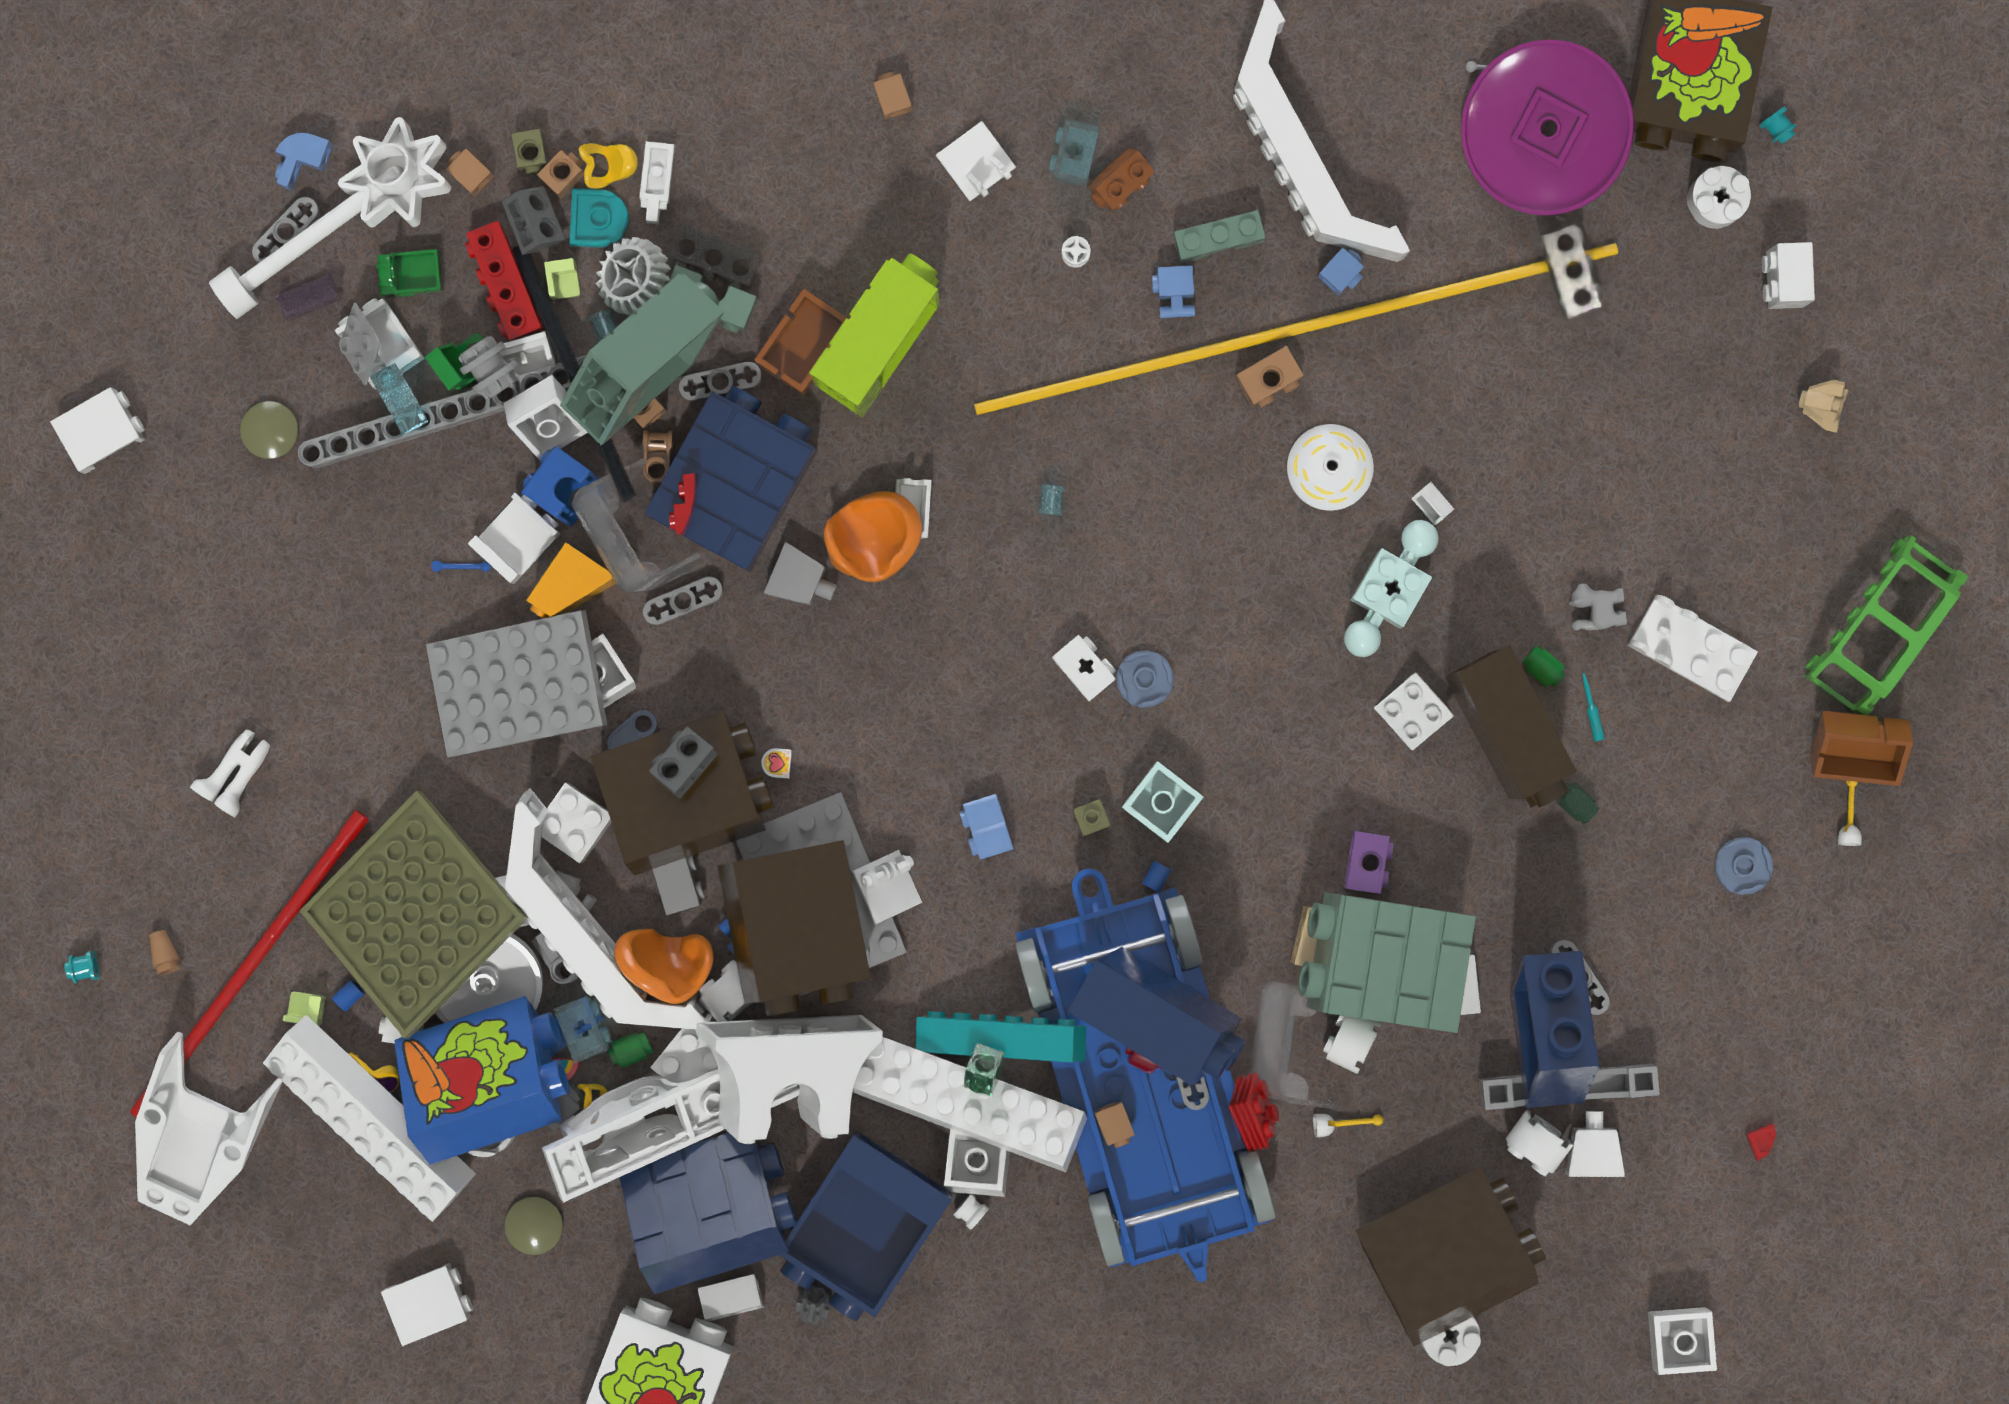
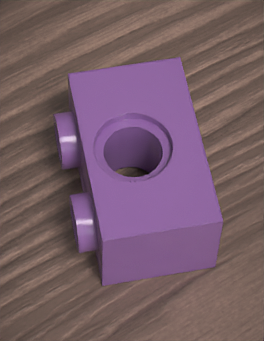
[1344,831,1393,894]

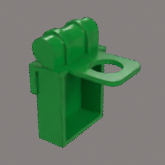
[376,249,443,297]
[425,333,484,390]

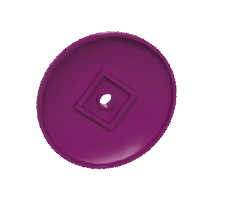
[1461,40,1635,215]

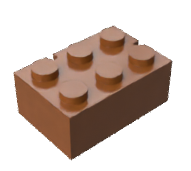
[755,288,848,396]
[1810,711,1913,786]

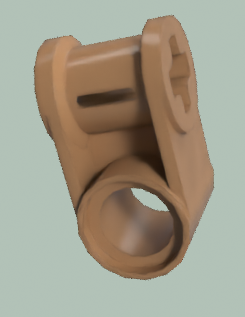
[643,430,674,486]

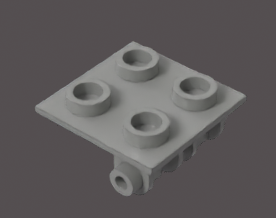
[339,303,386,385]

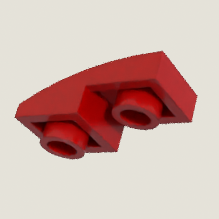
[669,473,697,536]

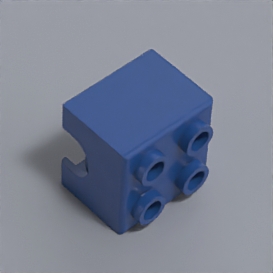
[522,446,604,527]

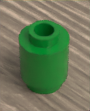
[1521,646,1565,688]
[608,1031,653,1069]

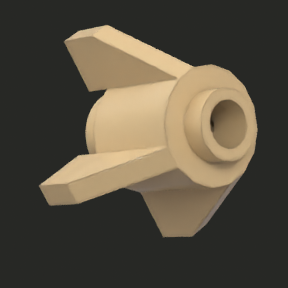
[1799,380,1848,433]

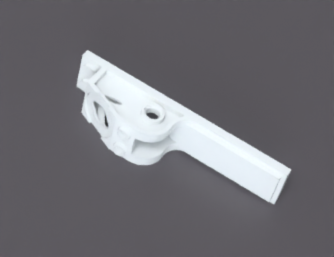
[542,1069,800,1203]

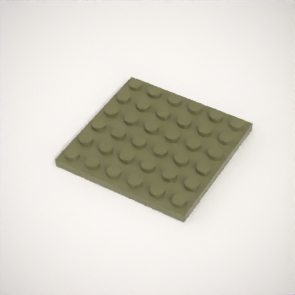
[300,791,528,1039]

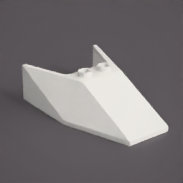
[135,1031,283,1225]

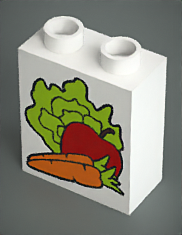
[586,1298,734,1404]

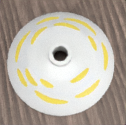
[1287,424,1374,511]

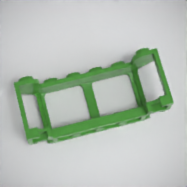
[1804,535,1968,715]

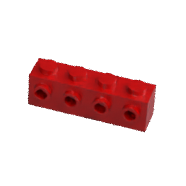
[464,221,545,341]

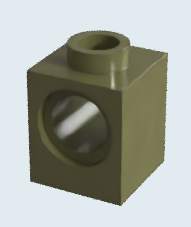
[511,129,548,175]
[1073,799,1110,836]

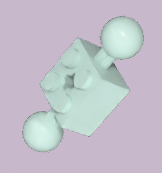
[1344,520,1439,657]

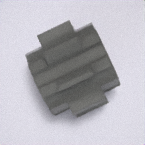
[795,1286,831,1325]

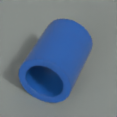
[1142,861,1172,893]
[332,979,365,1012]

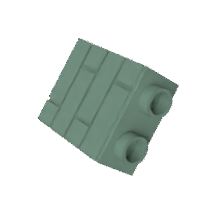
[560,274,724,445]
[1298,892,1476,1033]

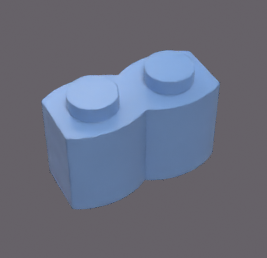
[960,794,1014,860]

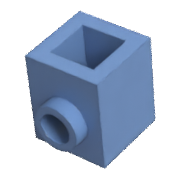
[1318,248,1364,296]

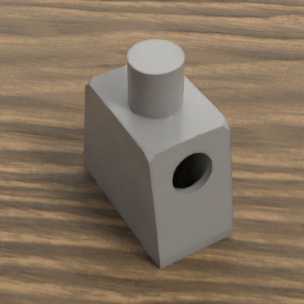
[764,542,837,605]

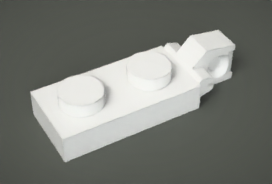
[639,141,675,225]

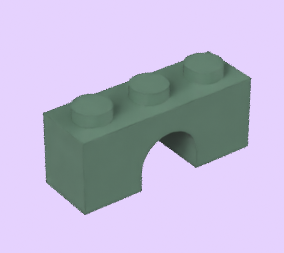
[1173,210,1265,264]
[669,265,758,334]

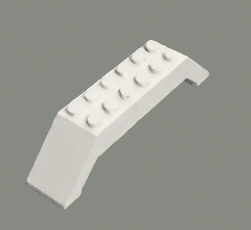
[1233,0,1410,262]
[505,788,712,1029]

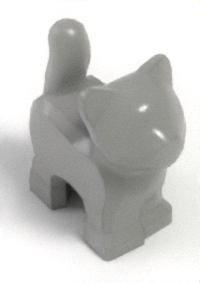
[1569,583,1627,631]

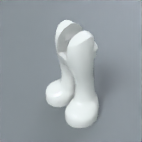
[190,729,270,817]

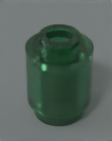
[1556,782,1599,824]

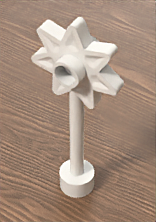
[209,117,451,319]

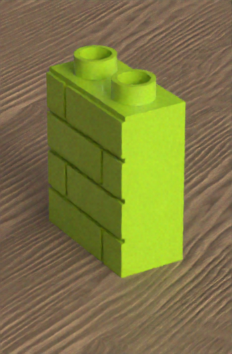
[809,253,940,418]

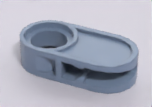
[607,710,658,749]

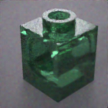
[964,1043,1005,1096]

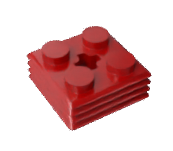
[1228,1072,1279,1152]

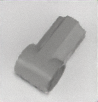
[531,933,579,984]

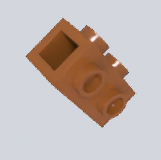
[1087,148,1155,210]

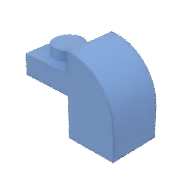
[275,133,333,191]

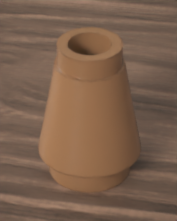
[149,930,181,975]

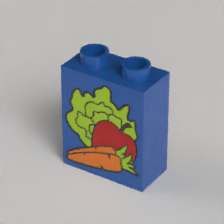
[394,996,570,1165]

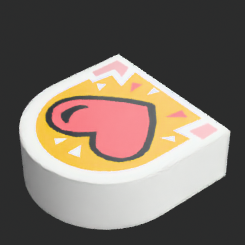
[761,748,792,779]

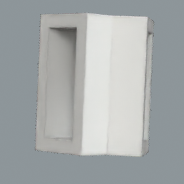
[1411,482,1454,525]

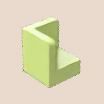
[544,258,580,300]
[283,991,326,1026]

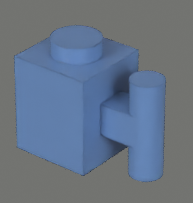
[1152,265,1195,318]

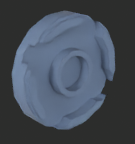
[1116,650,1174,708]
[1714,837,1773,895]

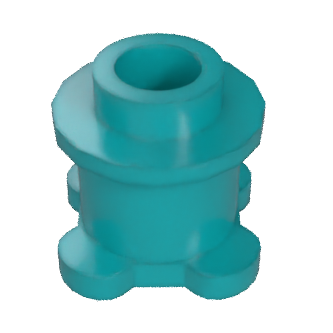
[1759,106,1797,144]
[64,951,100,984]

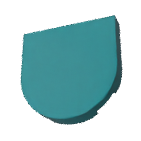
[569,188,629,248]

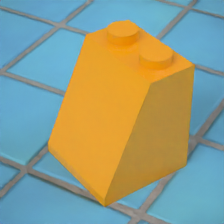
[526,543,620,619]

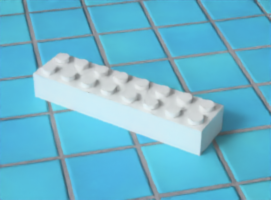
[263,1015,476,1222]
[852,1037,1087,1172]

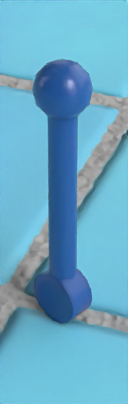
[431,560,492,572]

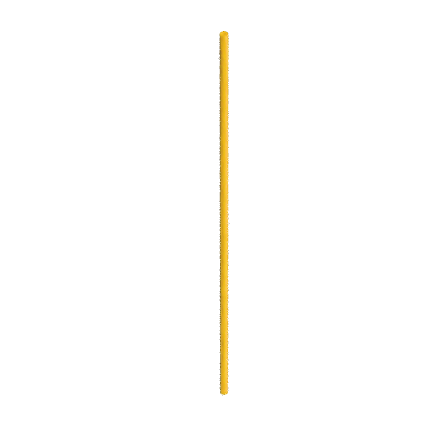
[974,243,1618,415]

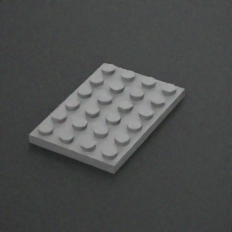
[426,610,607,758]
[736,792,907,996]

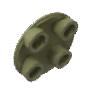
[240,401,298,459]
[505,1197,563,1255]

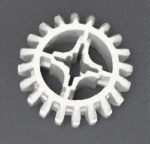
[596,237,671,316]

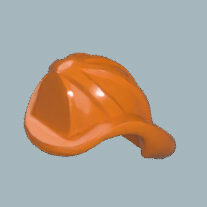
[824,491,922,582]
[614,929,714,1004]

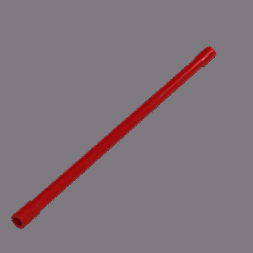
[129,809,370,1118]

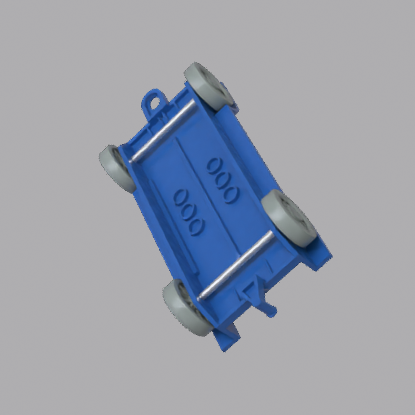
[1015,869,1276,1282]

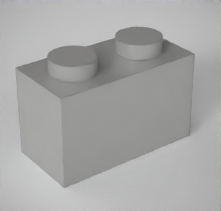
[653,856,705,915]

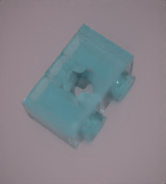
[1049,120,1099,187]
[370,363,428,436]
[554,995,612,1063]

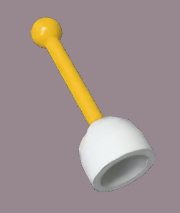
[1838,781,1862,846]
[1313,1113,1383,1137]

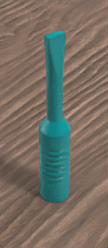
[1582,673,1605,742]

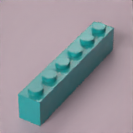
[916,1011,1086,1062]

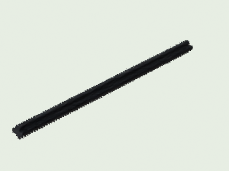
[512,246,636,502]

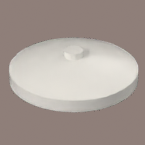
[435,934,543,1023]

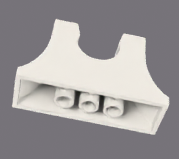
[696,1015,883,1144]

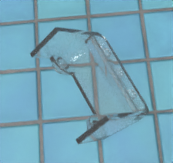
[572,458,701,593]
[1249,981,1336,1110]

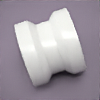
[1061,236,1091,268]
[953,1194,989,1230]

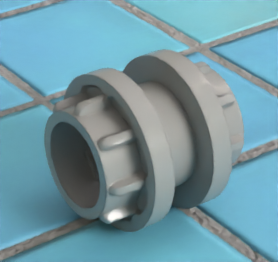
[459,336,519,399]

